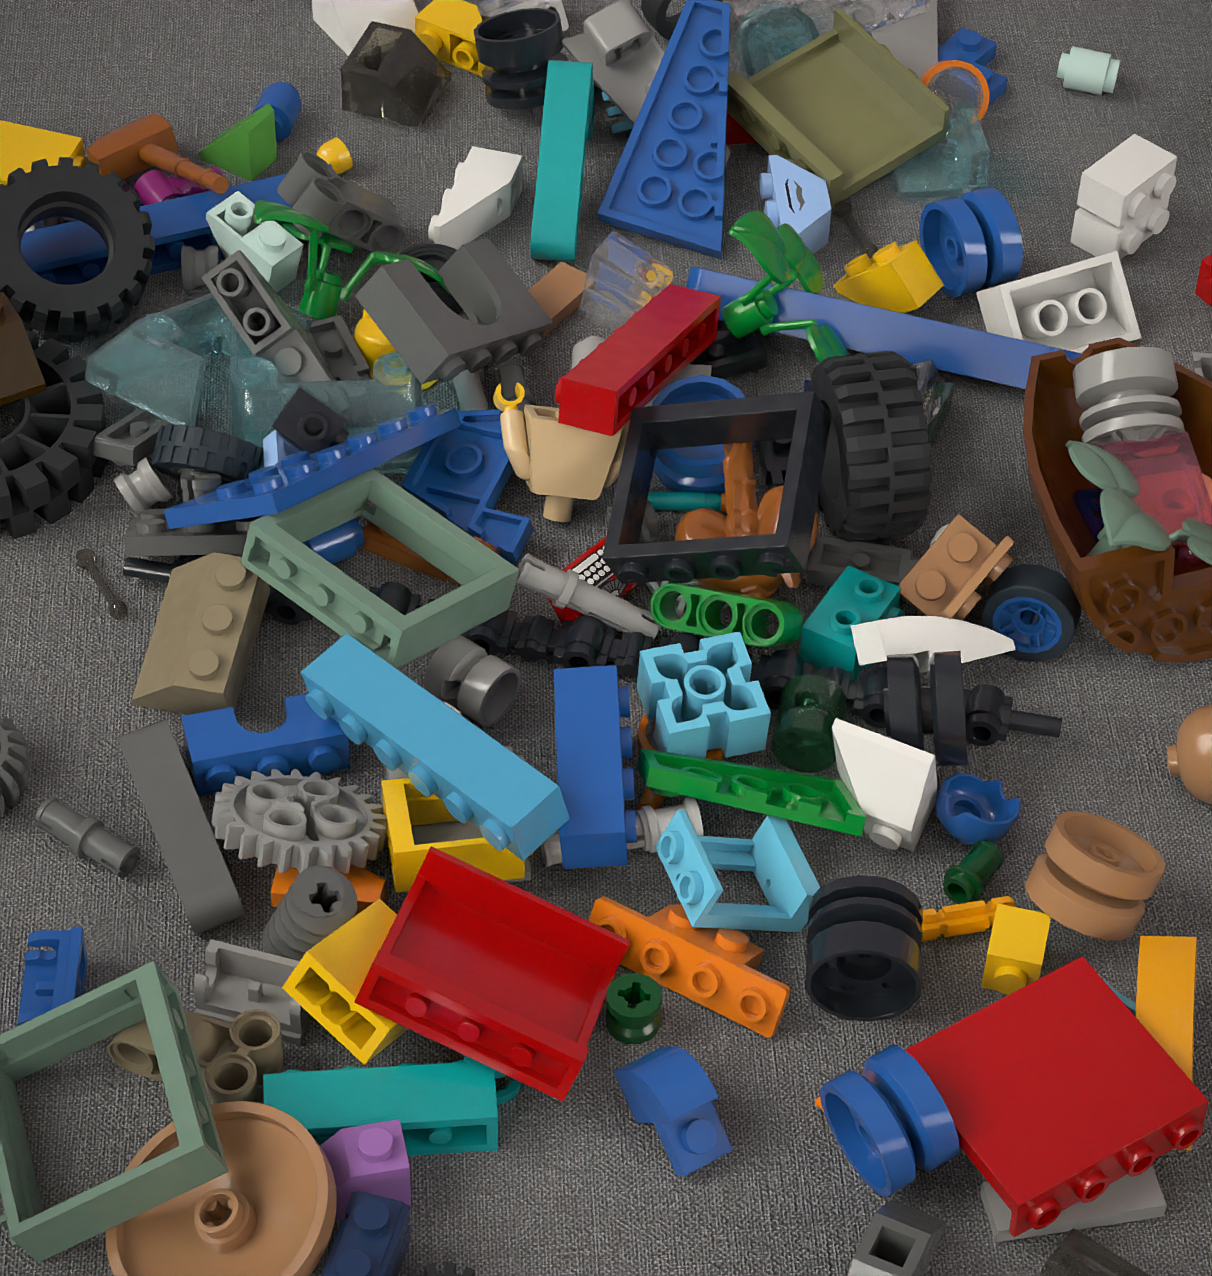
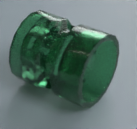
[771,674,847,773]

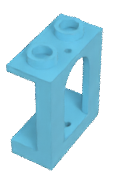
[655,809,820,932]

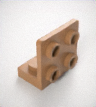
[898,514,1015,620]

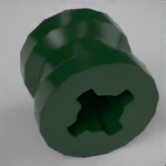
[606,973,662,1044]

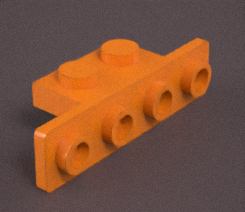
[589,896,791,1038]

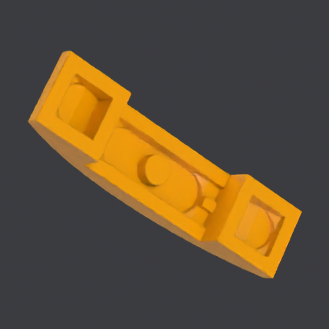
[1136,936,1197,1150]

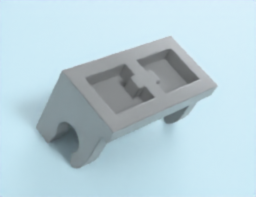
[194,939,312,1045]

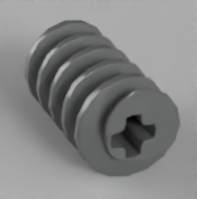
[262,865,357,961]

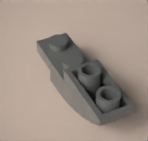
[201,250,353,414]

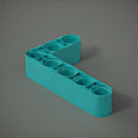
[530,59,594,263]

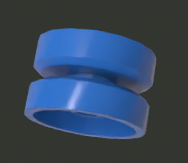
[919,186,1023,298]
[652,375,754,495]
[820,1045,959,1198]

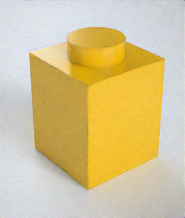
[981,903,1051,995]

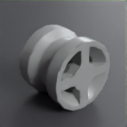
[114,457,174,517]

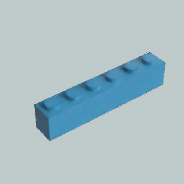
[301,633,570,861]

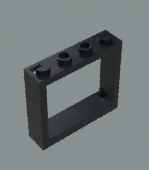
[602,391,831,586]

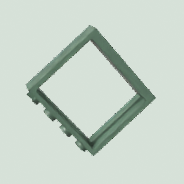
[241,468,520,669]
[0,961,229,1263]

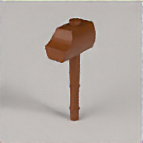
[86,113,229,194]

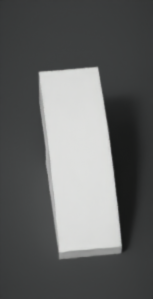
[850,616,1016,672]

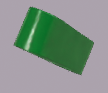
[650,584,803,647]

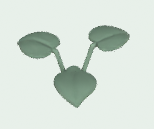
[1065,440,1212,566]

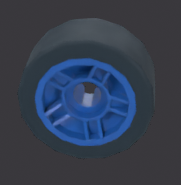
[981,564,1081,662]

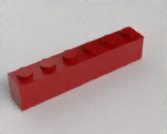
[555,284,721,436]

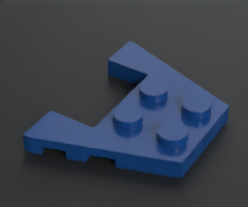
[401,409,534,564]

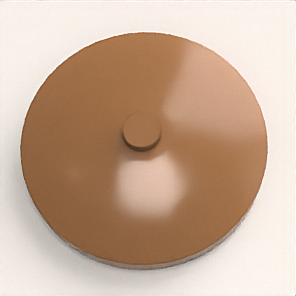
[105,1101,337,1276]

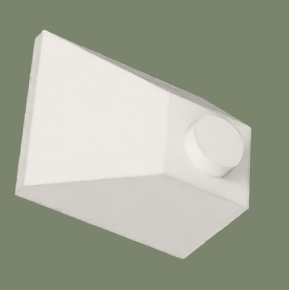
[832,718,938,852]

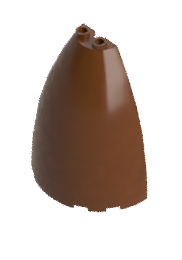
[1023,337,1212,663]

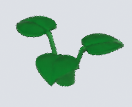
[253,200,450,320]
[722,211,848,362]

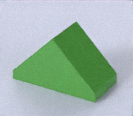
[197,103,277,181]

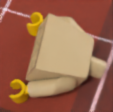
[493,383,630,522]

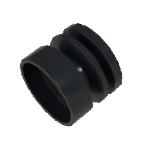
[473,8,568,110]
[805,875,923,1022]

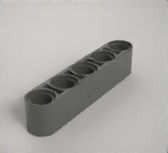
[117,718,246,936]

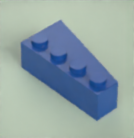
[554,665,637,869]

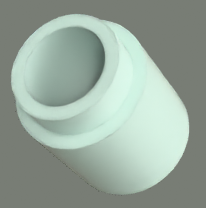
[1057,46,1121,95]

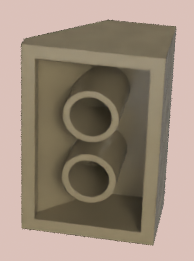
[132,552,270,715]

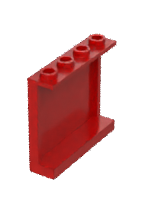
[354,846,631,1102]
[905,956,1209,1238]

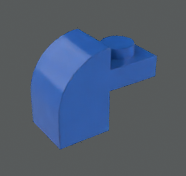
[613,1046,733,1176]

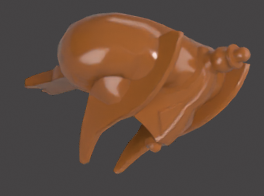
[674,442,818,598]

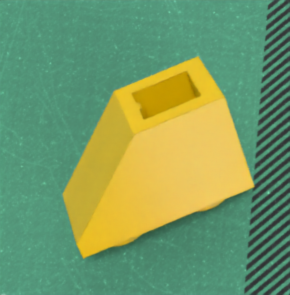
[415,0,486,77]
[833,240,944,313]

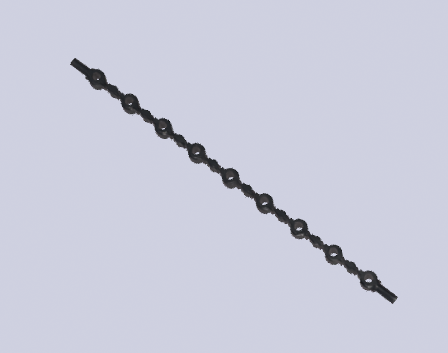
[123,555,1062,746]

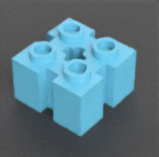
[637,632,771,758]

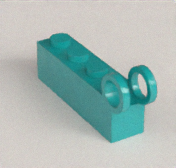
[263,1055,521,1156]

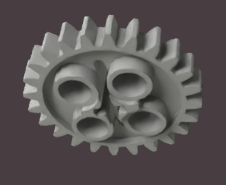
[211,769,387,874]

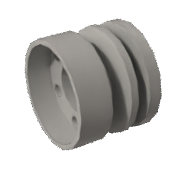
[1072,346,1185,459]

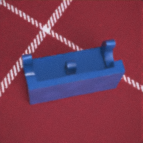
[17,927,88,1026]

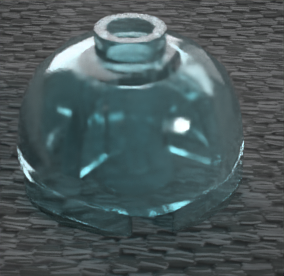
[734,1,819,77]

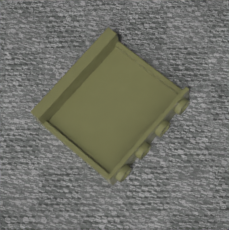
[727,7,950,207]

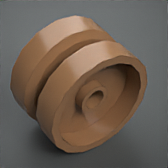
[1025,811,1166,941]

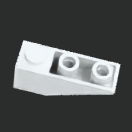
[428,146,523,250]

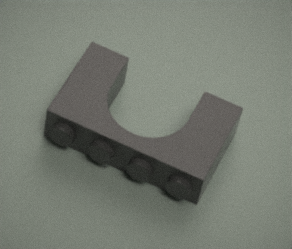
[355,238,553,384]

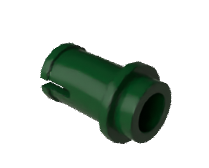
[943,840,1004,904]

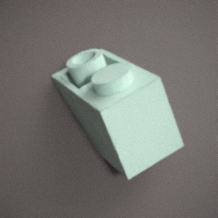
[206,191,303,293]

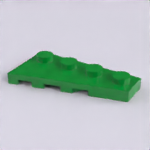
[637,748,866,837]

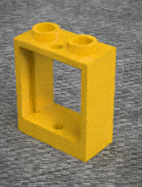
[381,778,534,893]

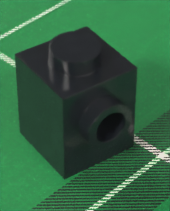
[272,384,350,454]

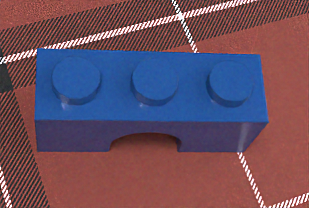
[181,693,350,796]

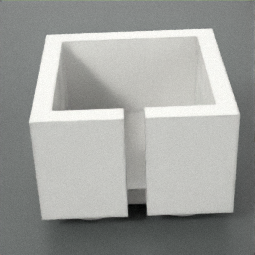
[1070,134,1177,260]

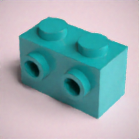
[799,566,904,680]

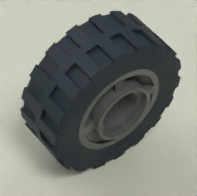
[151,424,264,486]

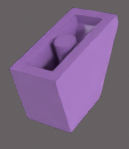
[320,1119,411,1220]

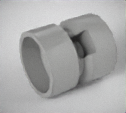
[424,635,521,727]

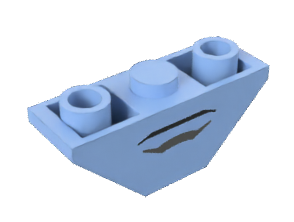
[759,155,831,272]

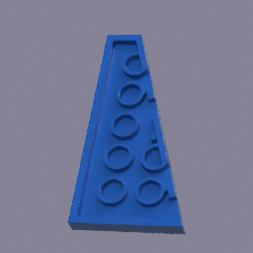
[597,0,731,260]
[163,403,461,529]

